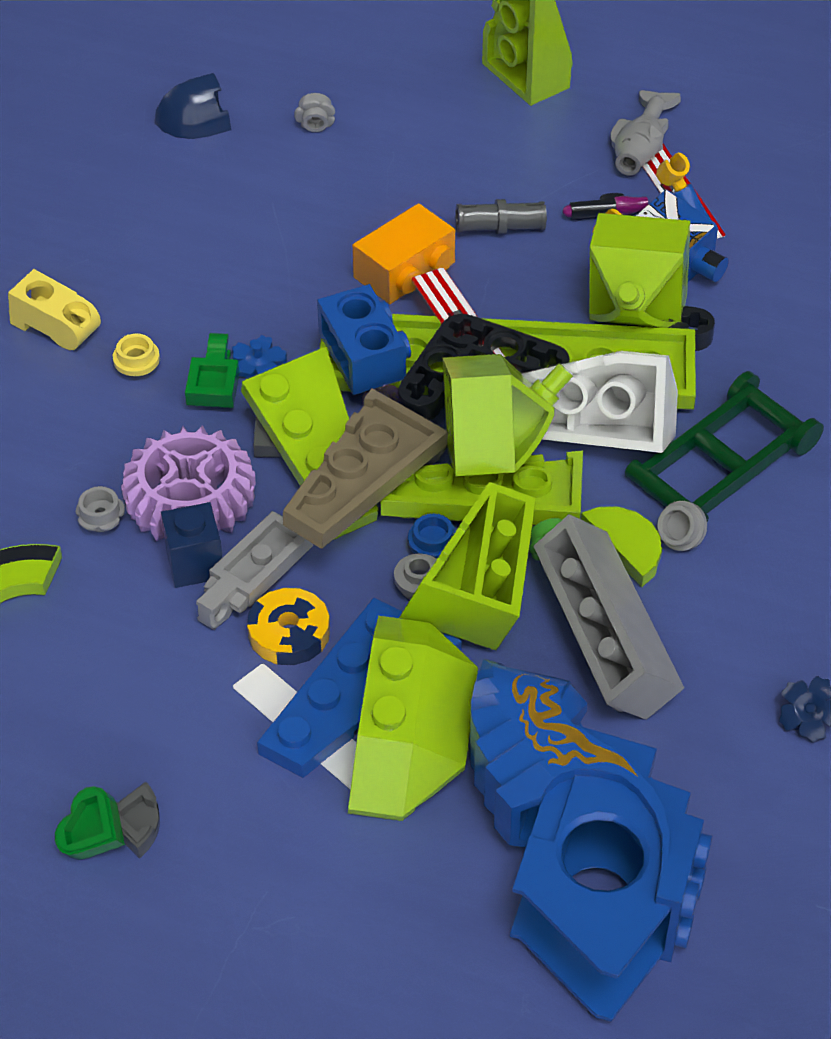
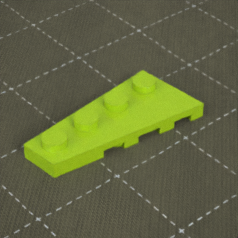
[241,347,378,540]
[381,450,583,525]

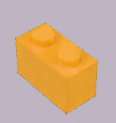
[352,203,455,305]

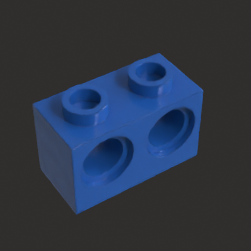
[317,284,411,395]

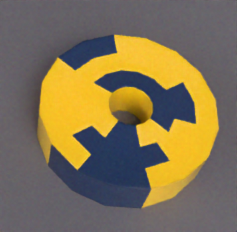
[247,588,330,665]

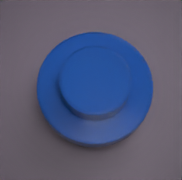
[408,513,456,559]

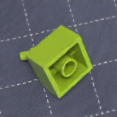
[589,213,691,328]
[443,354,573,476]

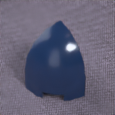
[155,73,231,139]

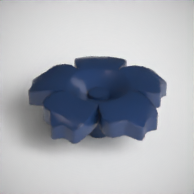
[779,676,831,743]

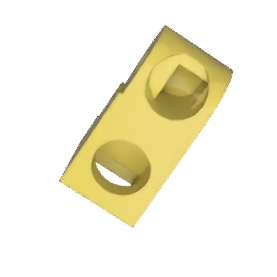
[8,269,101,350]

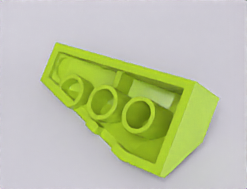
[482,0,573,106]

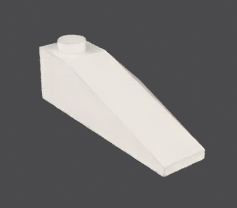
[522,351,678,453]

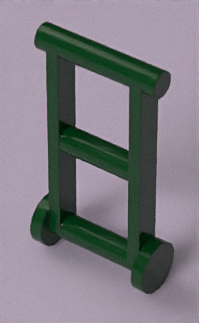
[625,371,824,522]

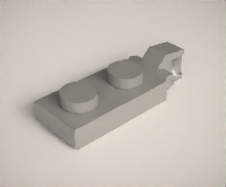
[196,511,313,630]

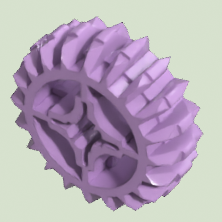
[121,425,256,541]

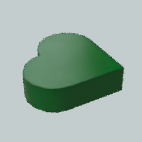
[55,786,125,860]

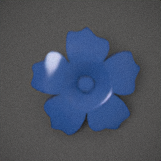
[232,335,287,379]

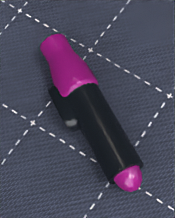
[562,193,649,220]

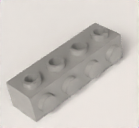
[534,514,684,720]

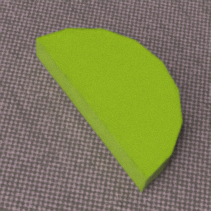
[581,507,662,587]

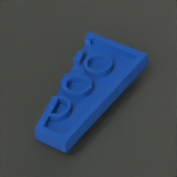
[257,598,462,778]

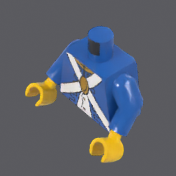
[593,152,729,282]

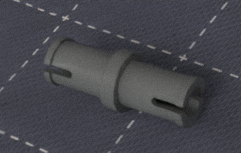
[455,199,547,234]

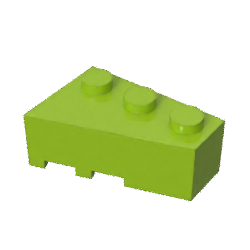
[399,482,536,650]

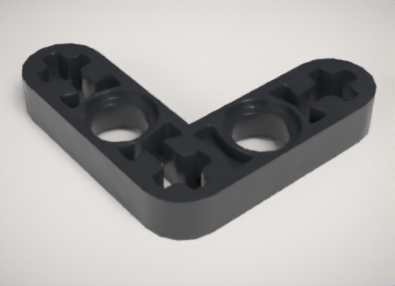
[398,314,570,420]

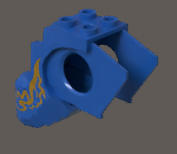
[470,659,713,1022]

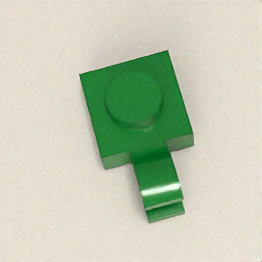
[185,333,240,408]

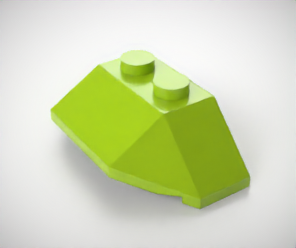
[348,615,478,821]

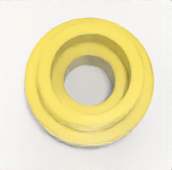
[113,333,160,376]

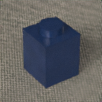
[161,502,222,588]

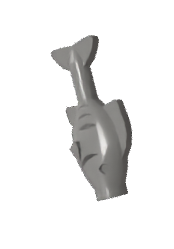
[611,90,681,175]

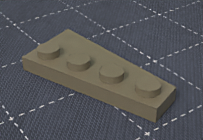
[283,388,448,549]

